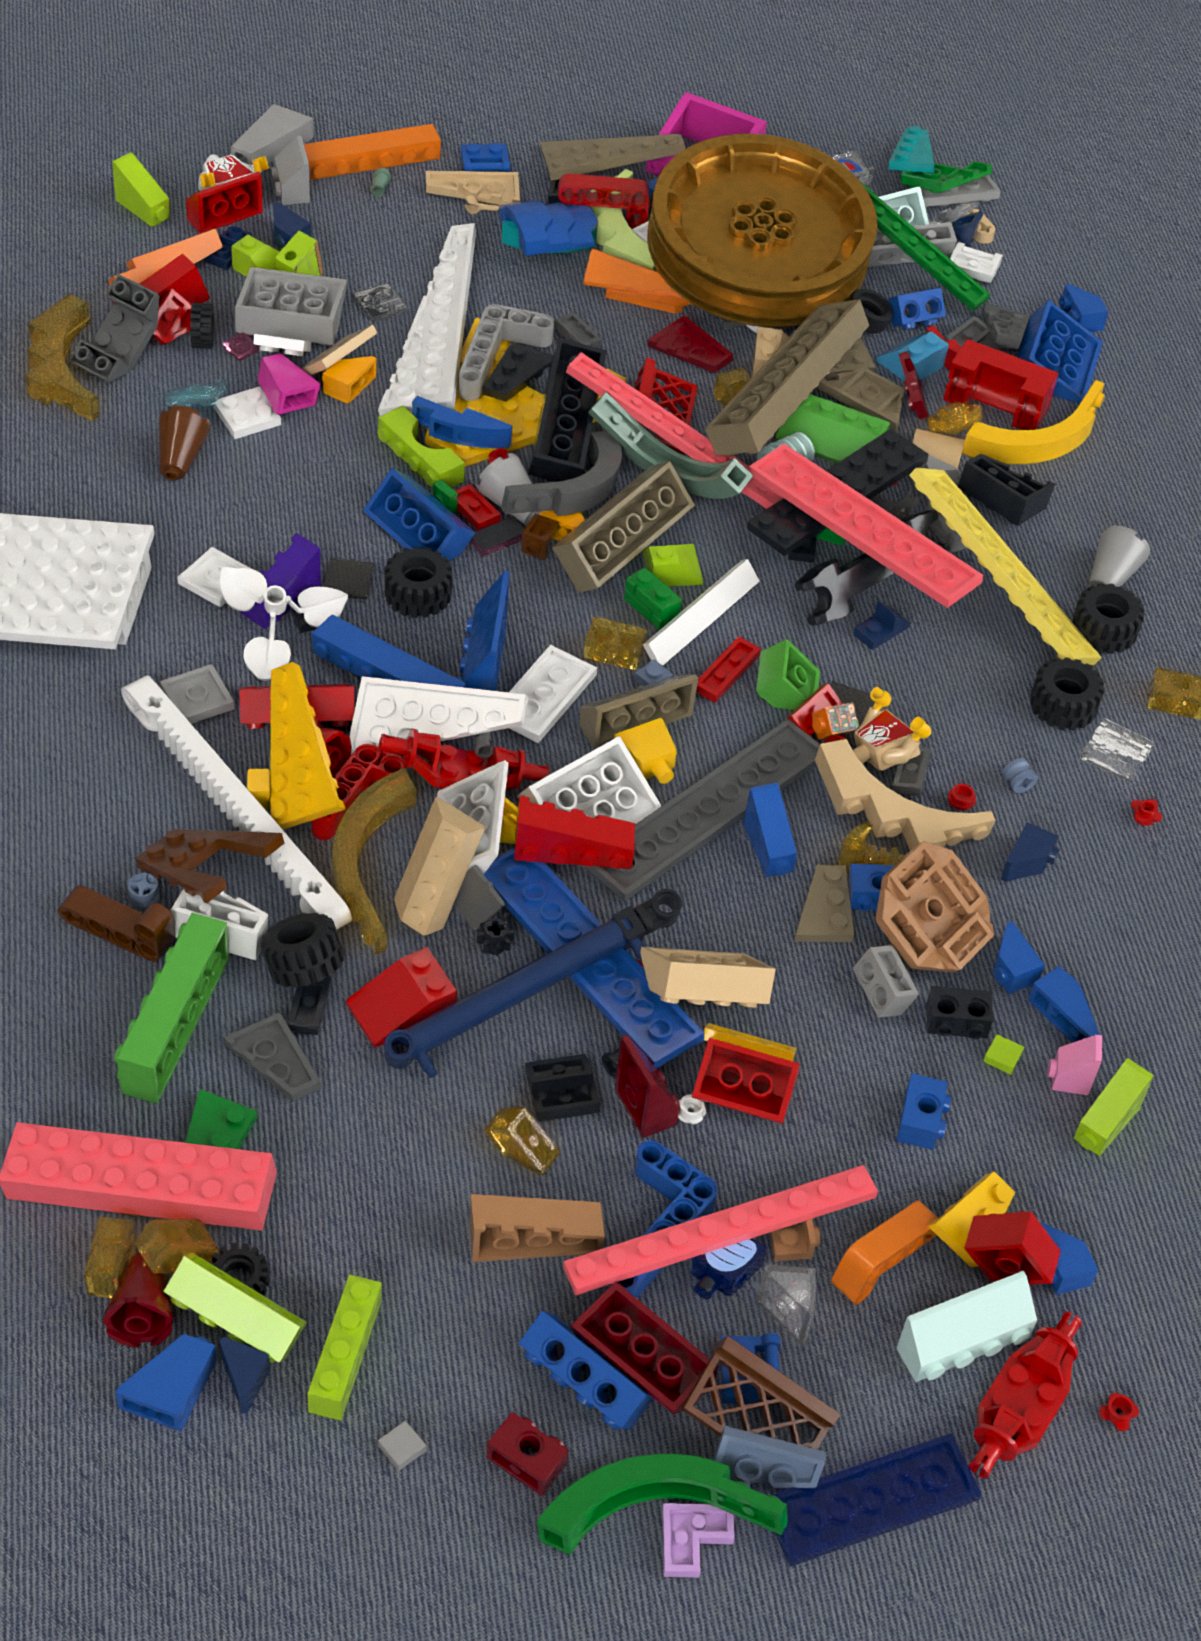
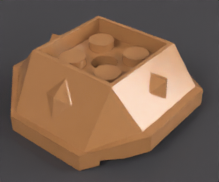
[876,841,995,972]

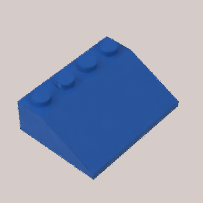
[1017,299,1103,403]
[457,571,510,691]

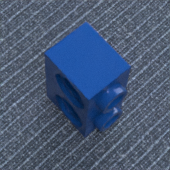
[888,288,946,330]

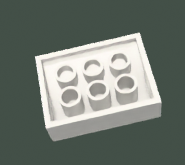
[518,736,661,824]
[437,760,509,874]

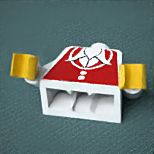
[198,154,269,191]

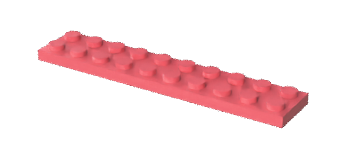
[748,444,983,608]

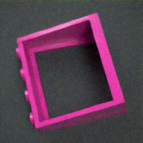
[646,92,767,176]

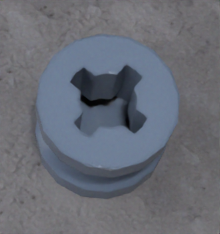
[1002,758,1038,793]
[128,873,160,911]

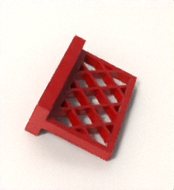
[634,357,698,455]

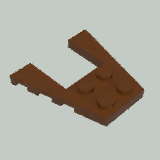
[135,829,285,903]

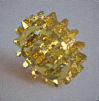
[927,402,983,435]

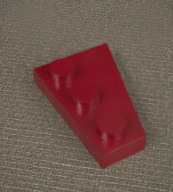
[647,315,733,373]

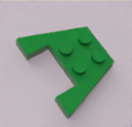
[901,161,992,193]

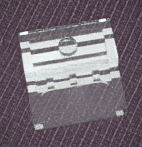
[1080,718,1155,783]

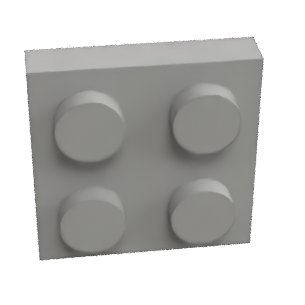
[160,664,235,724]

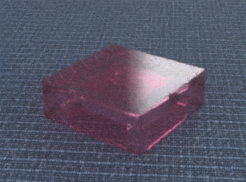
[223,332,259,362]

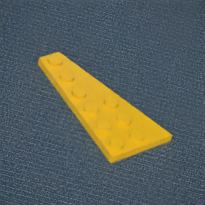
[270,662,345,830]

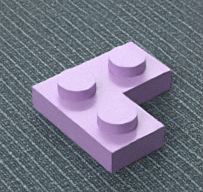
[662,1503,735,1578]

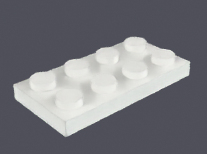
[509,645,597,743]

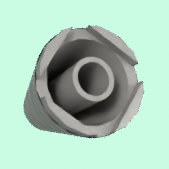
[476,453,541,525]
[1088,525,1150,587]

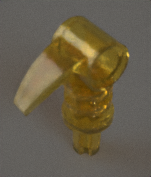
[838,822,905,874]

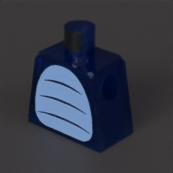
[691,1238,767,1300]

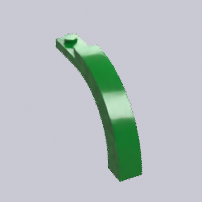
[537,1454,788,1555]

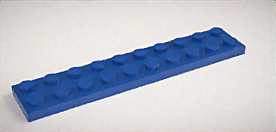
[484,847,704,1069]

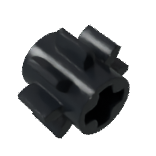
[476,917,514,956]

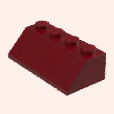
[571,1282,718,1415]

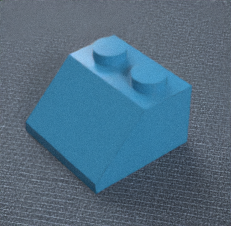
[876,332,949,381]

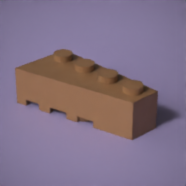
[469,1194,605,1262]

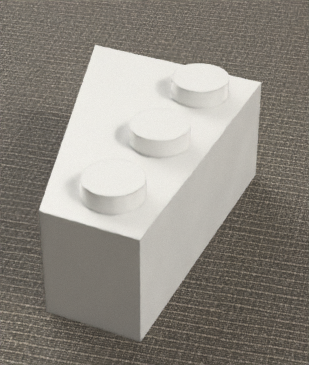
[171,889,268,960]

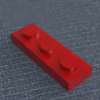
[696,636,761,703]

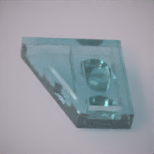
[164,379,227,407]

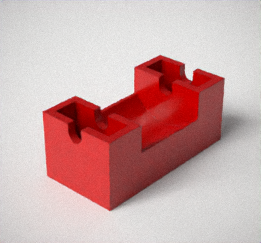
[943,339,1059,430]

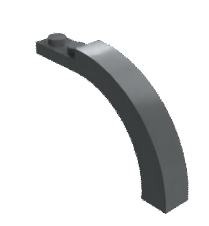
[501,431,622,516]

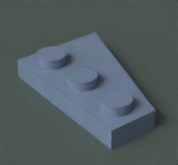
[713,1425,826,1488]

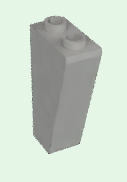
[231,104,314,165]

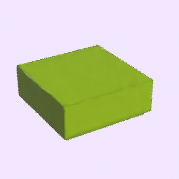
[983,1034,1025,1075]

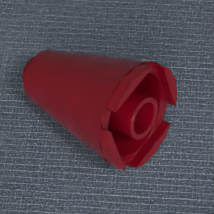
[103,1251,173,1348]

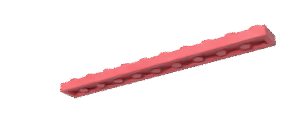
[566,352,783,509]
[563,1165,878,1296]

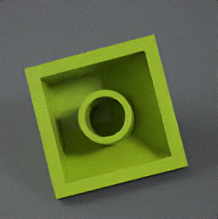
[231,235,280,277]
[642,544,703,587]

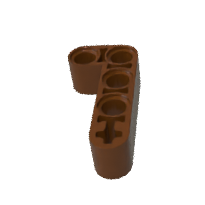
[58,886,175,962]

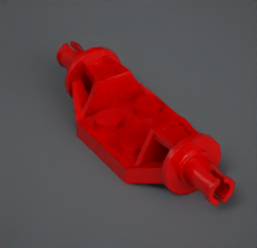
[378,728,549,789]
[969,1311,1082,1479]

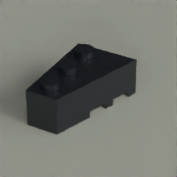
[958,454,1055,526]

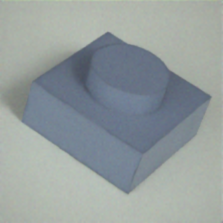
[634,659,673,686]

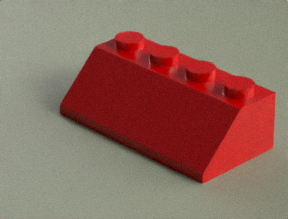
[239,684,355,729]

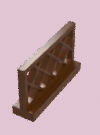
[681,1336,840,1450]

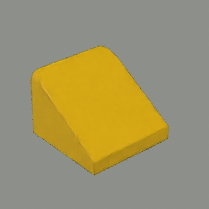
[247,769,270,810]

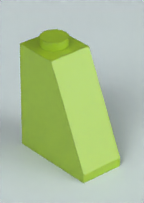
[112,152,170,227]
[1074,1058,1154,1157]

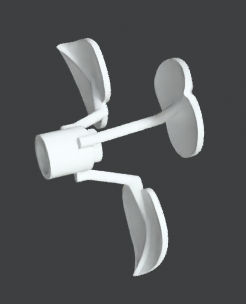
[220,567,348,681]

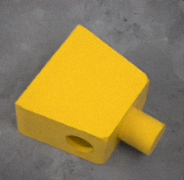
[614,718,677,784]

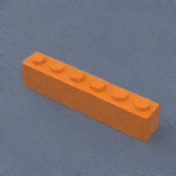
[304,124,441,180]

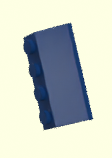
[363,468,476,561]

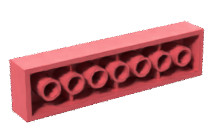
[0,1122,277,1231]

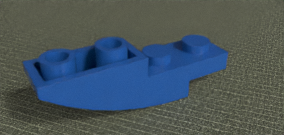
[412,396,512,448]

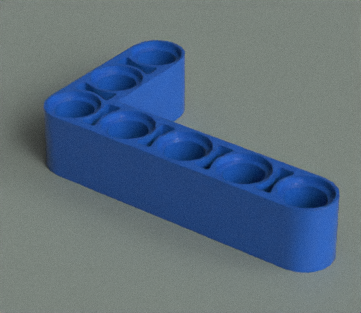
[608,1140,718,1298]

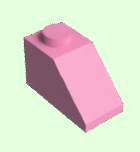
[1047,1035,1102,1095]

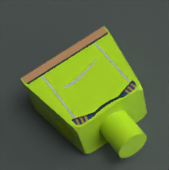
[275,231,323,276]

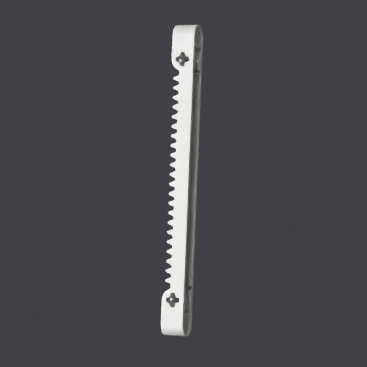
[121,675,352,930]

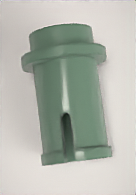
[370,168,391,197]

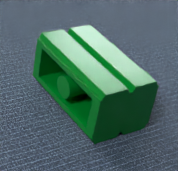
[624,568,682,630]

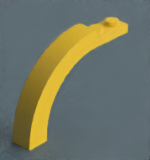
[962,380,1105,464]

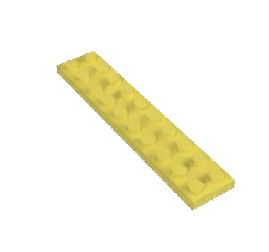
[909,468,1102,665]

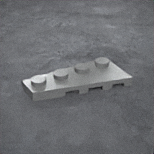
[909,175,1001,208]

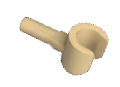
[464,195,499,215]

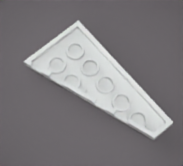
[349,676,528,755]

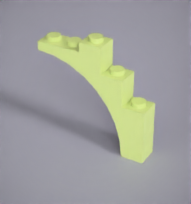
[589,169,659,273]

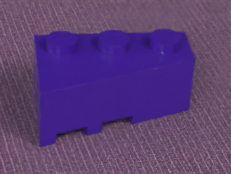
[241,532,321,629]

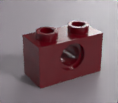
[486,1412,569,1497]

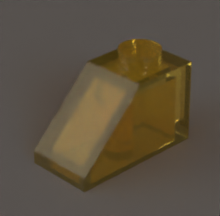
[483,1106,560,1175]

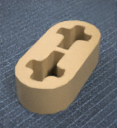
[963,208,995,244]

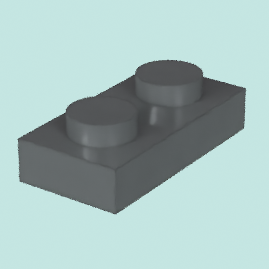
[892,747,931,796]

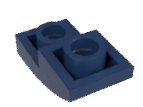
[206,226,252,270]

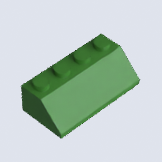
[775,394,890,464]

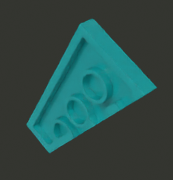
[889,126,934,173]

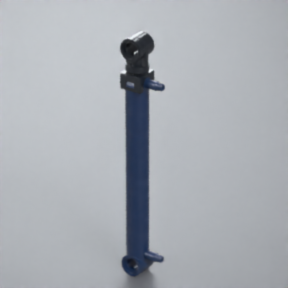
[384,889,682,1078]

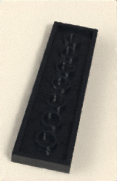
[747,429,929,556]

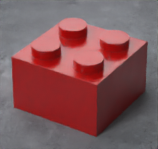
[964,1211,1061,1285]

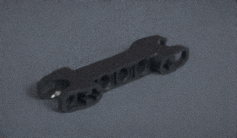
[794,509,950,625]

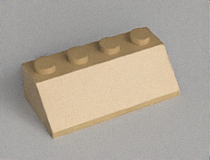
[394,797,485,936]
[640,947,776,1008]

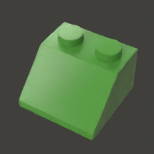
[756,639,820,710]

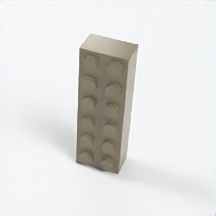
[552,461,695,593]

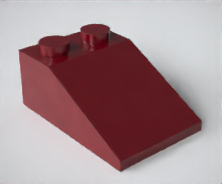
[615,1035,680,1138]

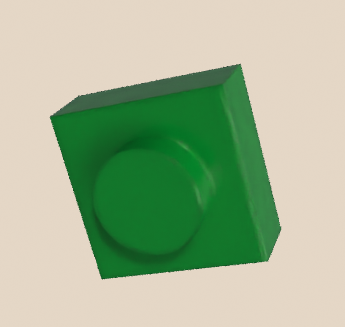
[433,480,458,514]

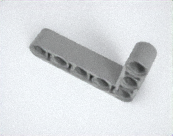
[459,304,554,401]

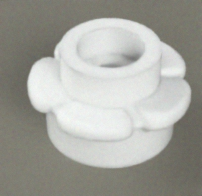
[678,1094,706,1124]

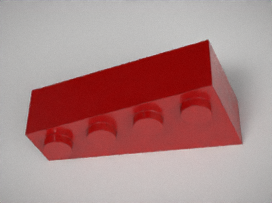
[514,796,635,869]

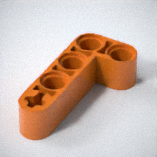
[831,1200,939,1305]

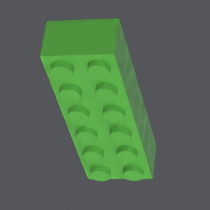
[115,912,229,1104]

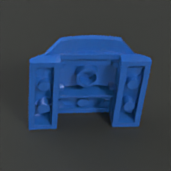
[499,200,598,256]

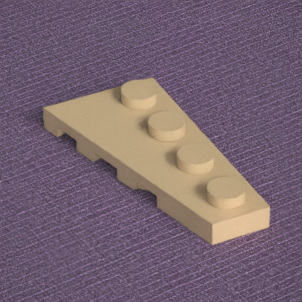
[426,171,520,205]

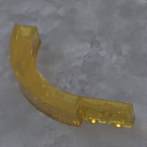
[332,768,416,955]

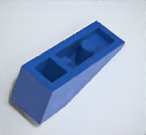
[1028,966,1100,1043]

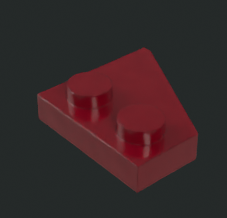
[899,351,929,420]

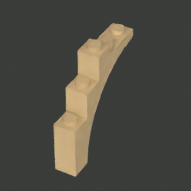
[815,739,996,851]

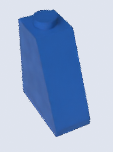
[743,783,797,877]
[115,1334,217,1432]

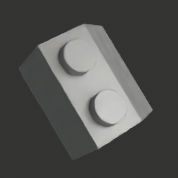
[270,136,310,205]

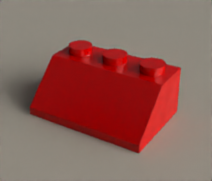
[186,172,263,234]
[691,1037,800,1124]

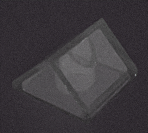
[756,1265,816,1347]

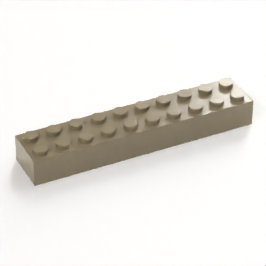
[705,299,869,457]

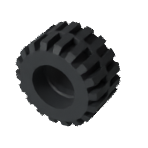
[384,547,453,618]
[1072,583,1145,654]
[1030,657,1105,730]
[260,912,344,988]

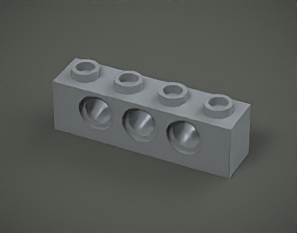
[868,222,957,267]

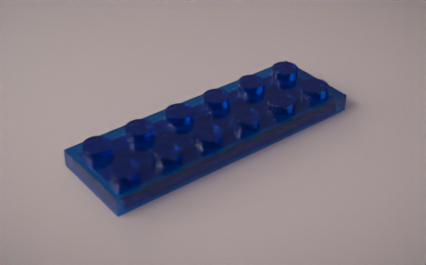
[773,1433,982,1567]

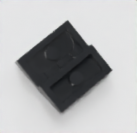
[525,1054,600,1122]

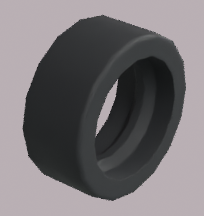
[850,289,893,334]

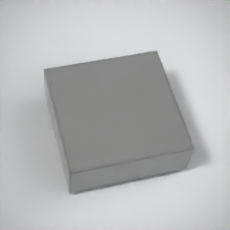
[378,1420,427,1471]

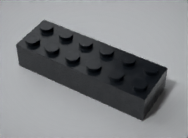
[528,338,607,482]

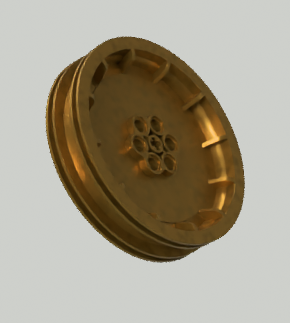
[647,134,877,327]

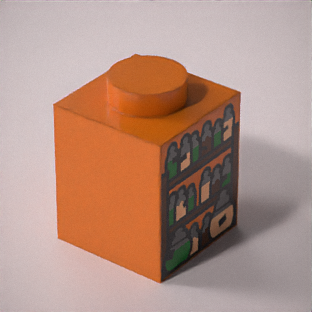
[811,703,860,740]

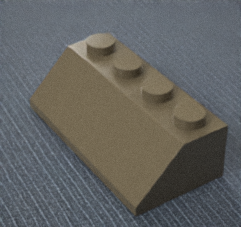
[579,674,698,748]

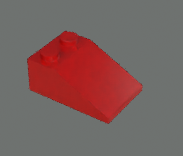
[346,947,457,1048]

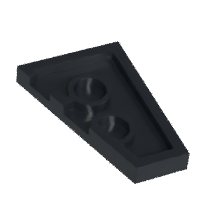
[483,342,552,402]

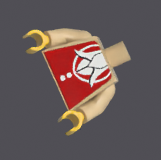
[853,687,931,770]

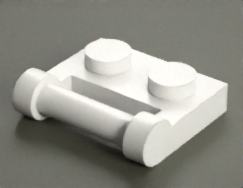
[950,242,1003,283]

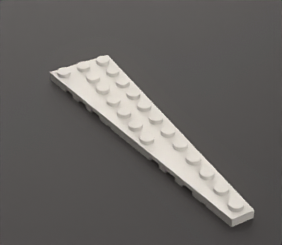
[378,223,476,416]

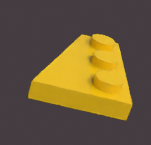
[928,1172,1015,1268]

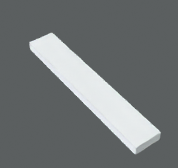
[643,559,760,666]

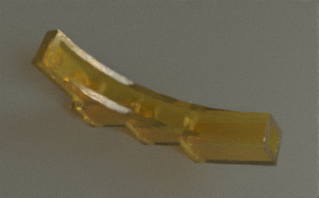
[25,293,100,421]

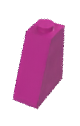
[257,353,320,415]

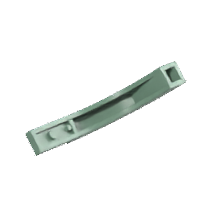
[588,392,753,499]

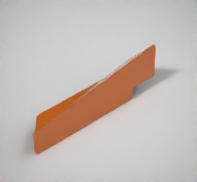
[108,229,222,285]
[583,249,693,314]

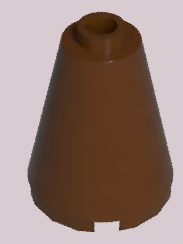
[159,405,211,481]

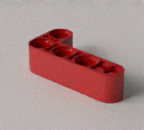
[558,174,649,229]
[311,744,405,840]

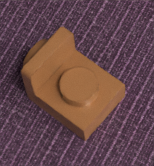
[769,1219,820,1261]

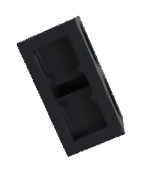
[926,986,993,1039]

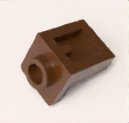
[521,513,559,560]

